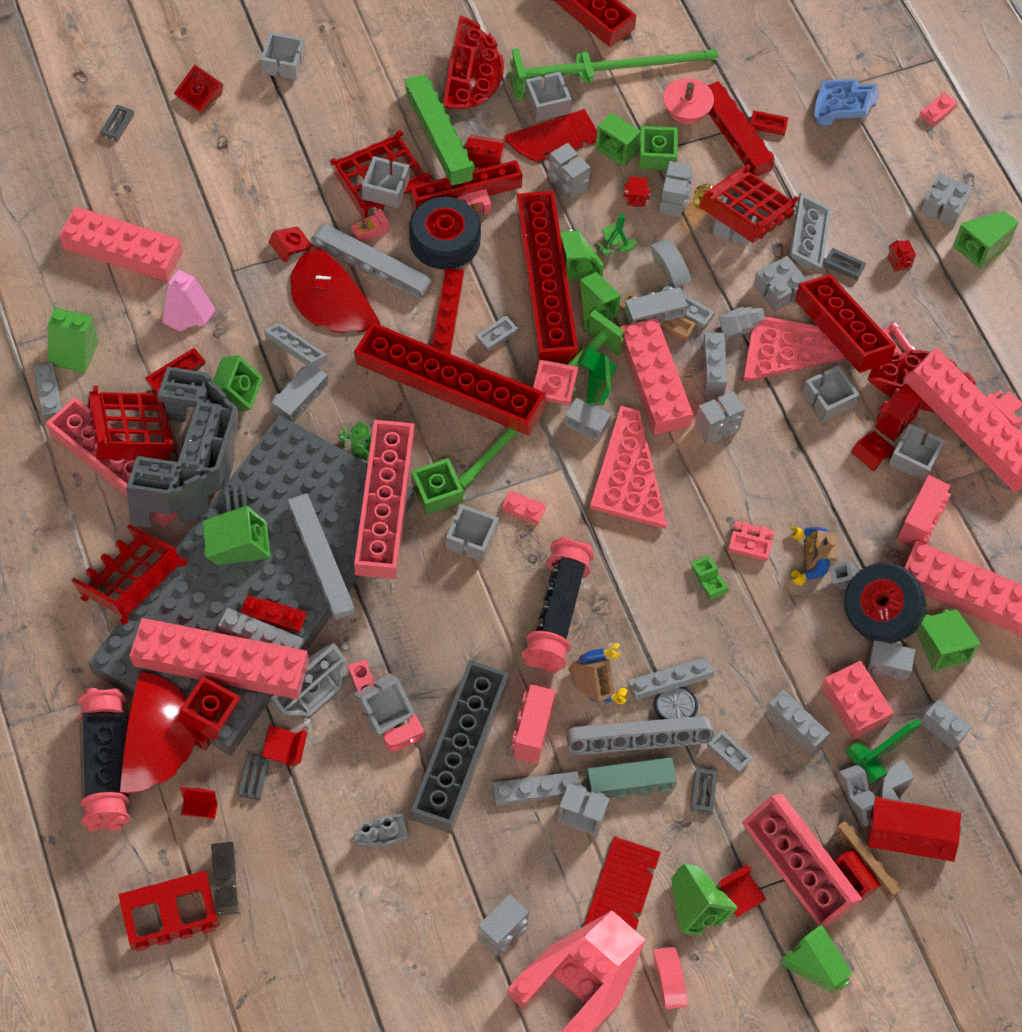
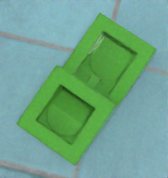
[691,555,729,600]

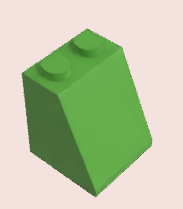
[953,211,1019,269]
[48,307,99,374]
[202,506,271,565]
[916,609,980,671]

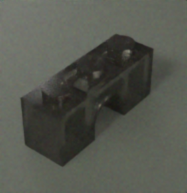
[211,842,240,916]

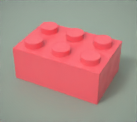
[897,475,951,548]
[821,661,894,740]
[511,685,556,764]

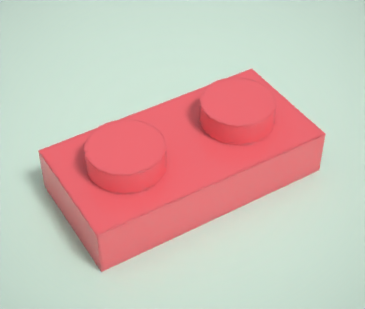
[919,92,958,126]
[501,490,546,525]

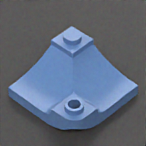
[814,79,879,126]

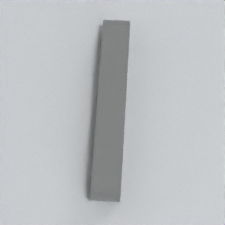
[311,224,432,299]
[287,493,356,621]
[566,716,714,755]

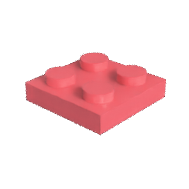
[533,360,579,405]

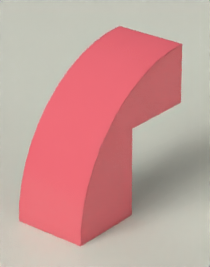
[653,946,688,1010]

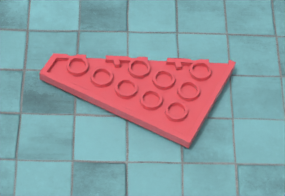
[743,316,846,381]
[590,406,667,529]

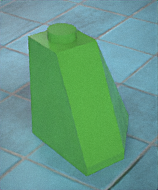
[560,230,604,280]
[579,272,621,331]
[671,863,737,936]
[780,925,852,993]

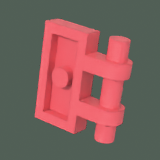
[728,521,775,561]

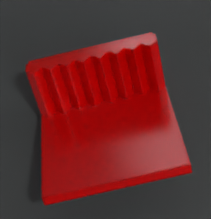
[268,226,313,262]
[851,431,895,471]
[261,724,307,767]
[180,787,218,819]
[717,865,767,917]

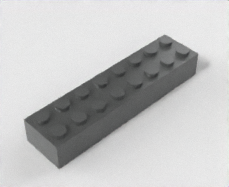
[411,660,509,834]

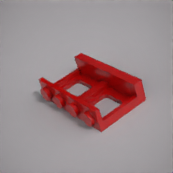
[118,870,220,952]

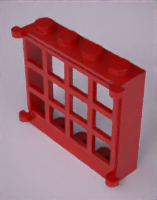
[330,130,432,219]
[699,164,799,243]
[87,386,174,460]
[71,524,187,624]

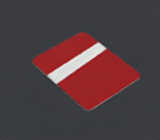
[313,270,332,289]

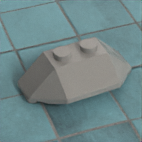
[269,643,347,716]

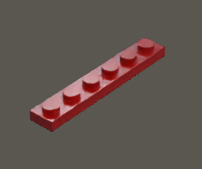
[432,268,464,354]

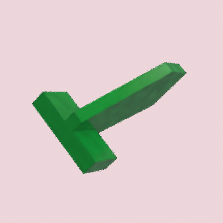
[577,346,617,406]
[845,719,922,784]

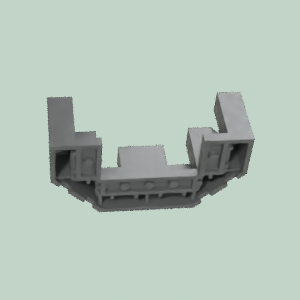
[126,367,238,528]

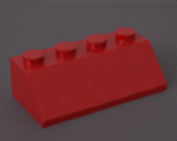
[866,797,961,862]

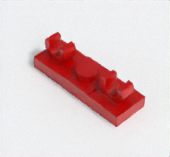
[145,348,206,394]
[240,595,307,633]

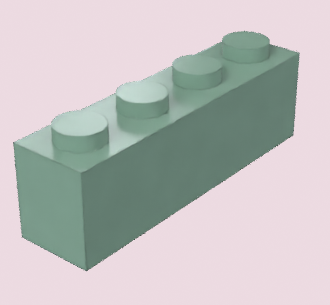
[586,757,677,799]

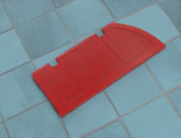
[504,109,597,163]
[584,836,661,931]

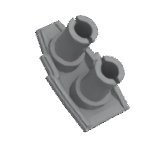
[719,307,765,339]
[354,813,409,848]

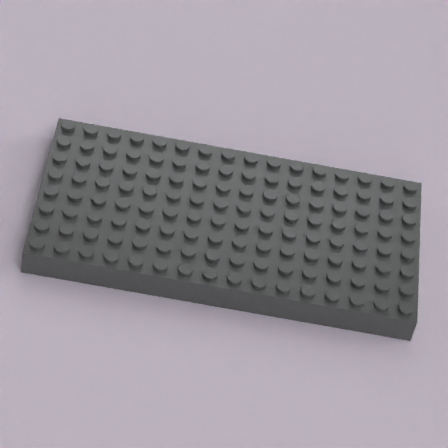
[88,415,414,756]

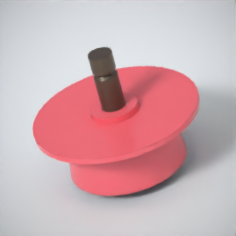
[663,78,714,124]

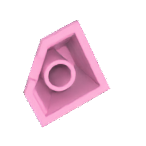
[162,270,216,332]

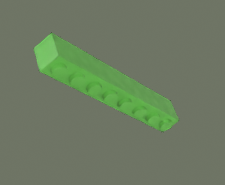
[405,74,475,186]

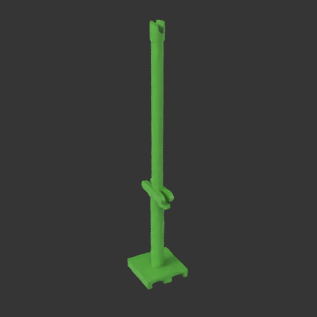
[508,48,718,101]
[458,310,625,490]

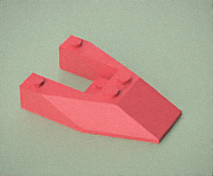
[507,911,646,1032]

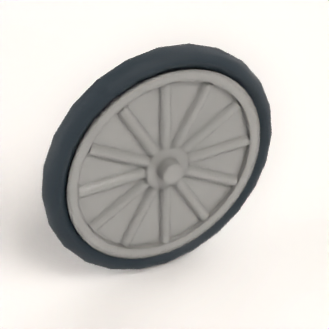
[654,687,698,720]

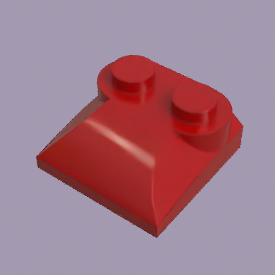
[173,64,224,113]

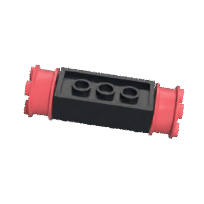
[522,537,594,673]
[78,688,130,831]

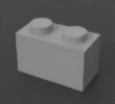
[564,398,611,442]
[867,640,915,680]
[921,699,971,750]

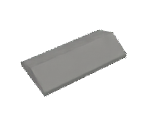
[790,193,831,270]

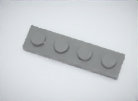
[264,323,327,369]
[218,608,304,649]
[628,657,714,700]
[492,771,579,806]

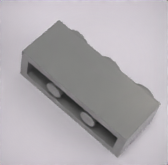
[624,287,688,324]
[702,332,727,394]
[272,365,328,422]
[765,690,830,756]

